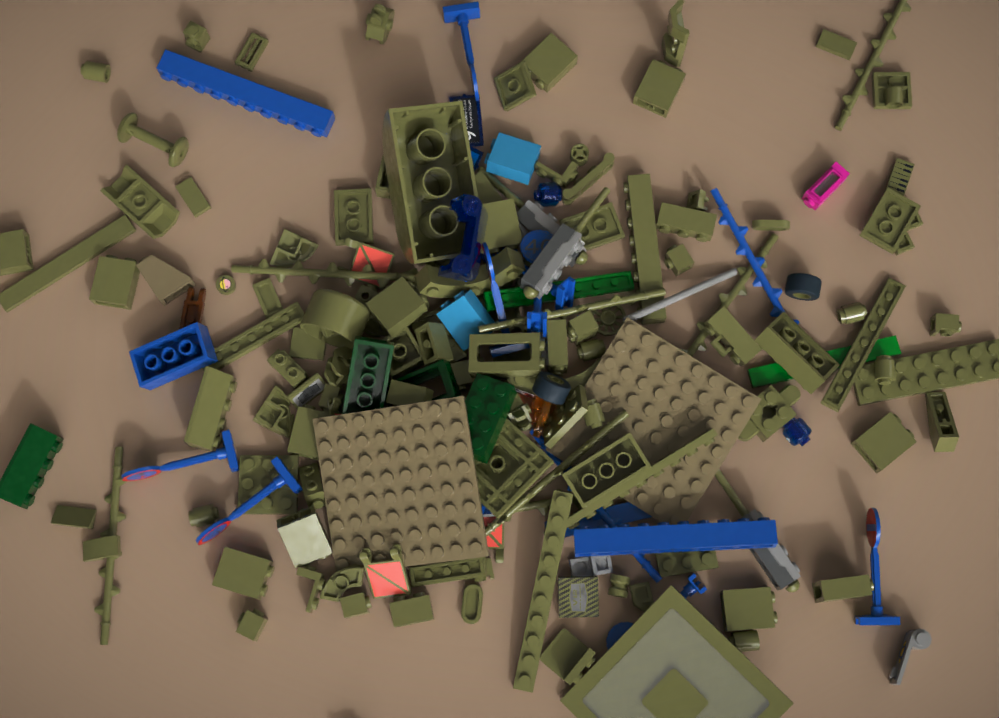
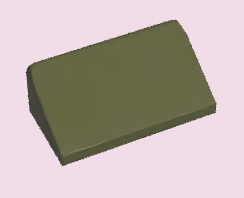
[51,505,97,529]

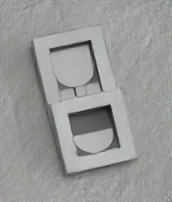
[568,555,613,576]

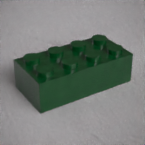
[342,336,394,414]
[465,373,517,464]

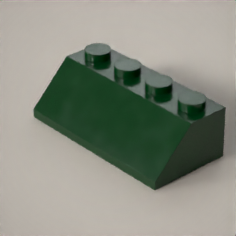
[0,423,64,509]

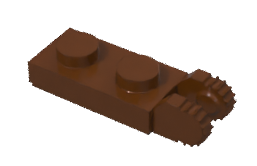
[179,287,206,330]

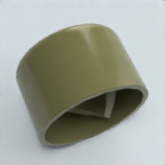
[300,289,370,350]

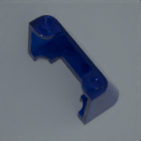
[438,194,488,282]

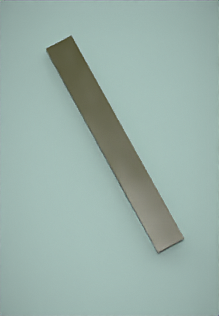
[0,215,136,313]
[821,278,906,412]

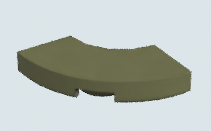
[320,565,365,602]

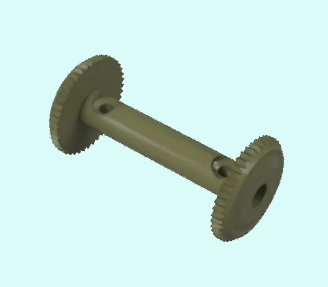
[117,113,189,167]

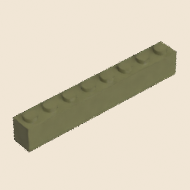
[623,174,666,325]

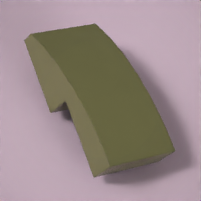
[83,535,121,562]

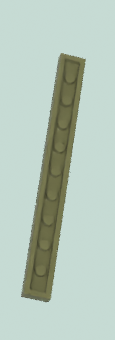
[543,428,718,535]
[513,490,573,693]

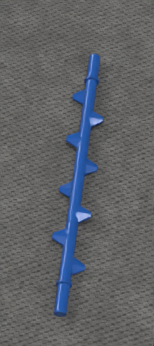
[710,188,799,325]
[529,428,662,583]

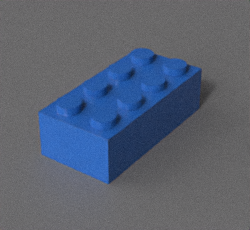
[129,322,218,390]

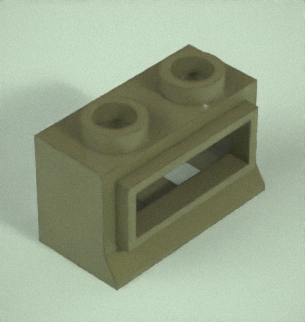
[267,349,310,389]

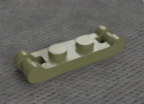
[562,153,615,205]

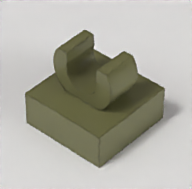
[686,189,709,211]

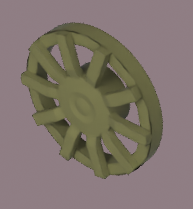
[591,305,626,336]

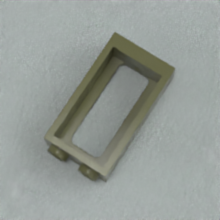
[468,333,545,378]

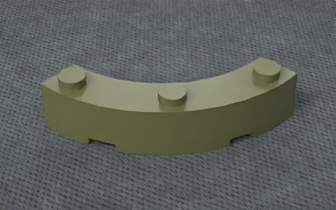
[415,247,526,298]
[505,358,601,400]

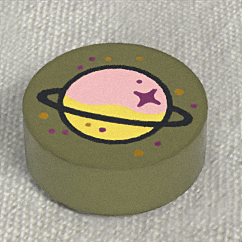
[216,275,236,295]

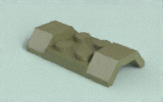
[662,0,690,67]
[100,165,180,239]

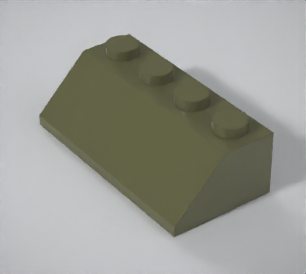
[754,312,840,394]
[184,366,237,452]

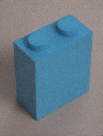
[484,132,541,185]
[436,289,495,351]

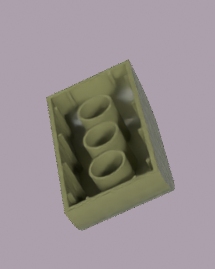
[382,101,486,264]

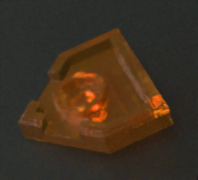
[531,395,551,438]

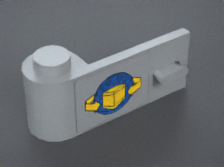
[889,629,931,685]

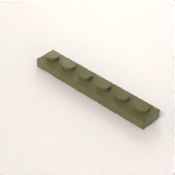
[202,302,304,371]

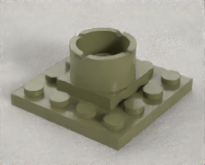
[474,418,554,519]

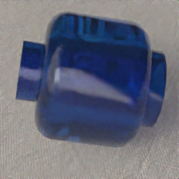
[533,182,562,207]
[782,417,812,446]

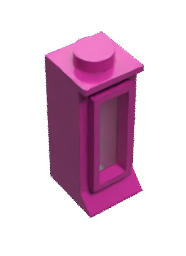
[801,162,850,211]

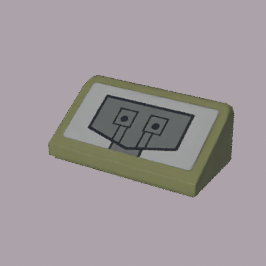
[287,373,326,409]

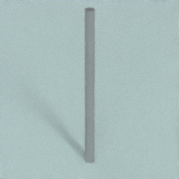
[622,268,737,322]

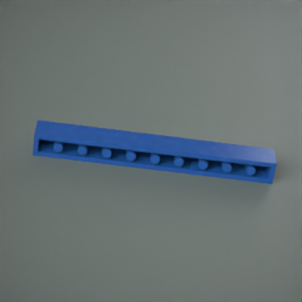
[156,49,335,138]
[574,517,778,557]

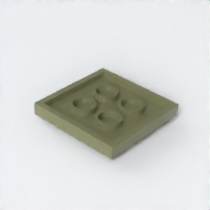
[238,455,299,515]

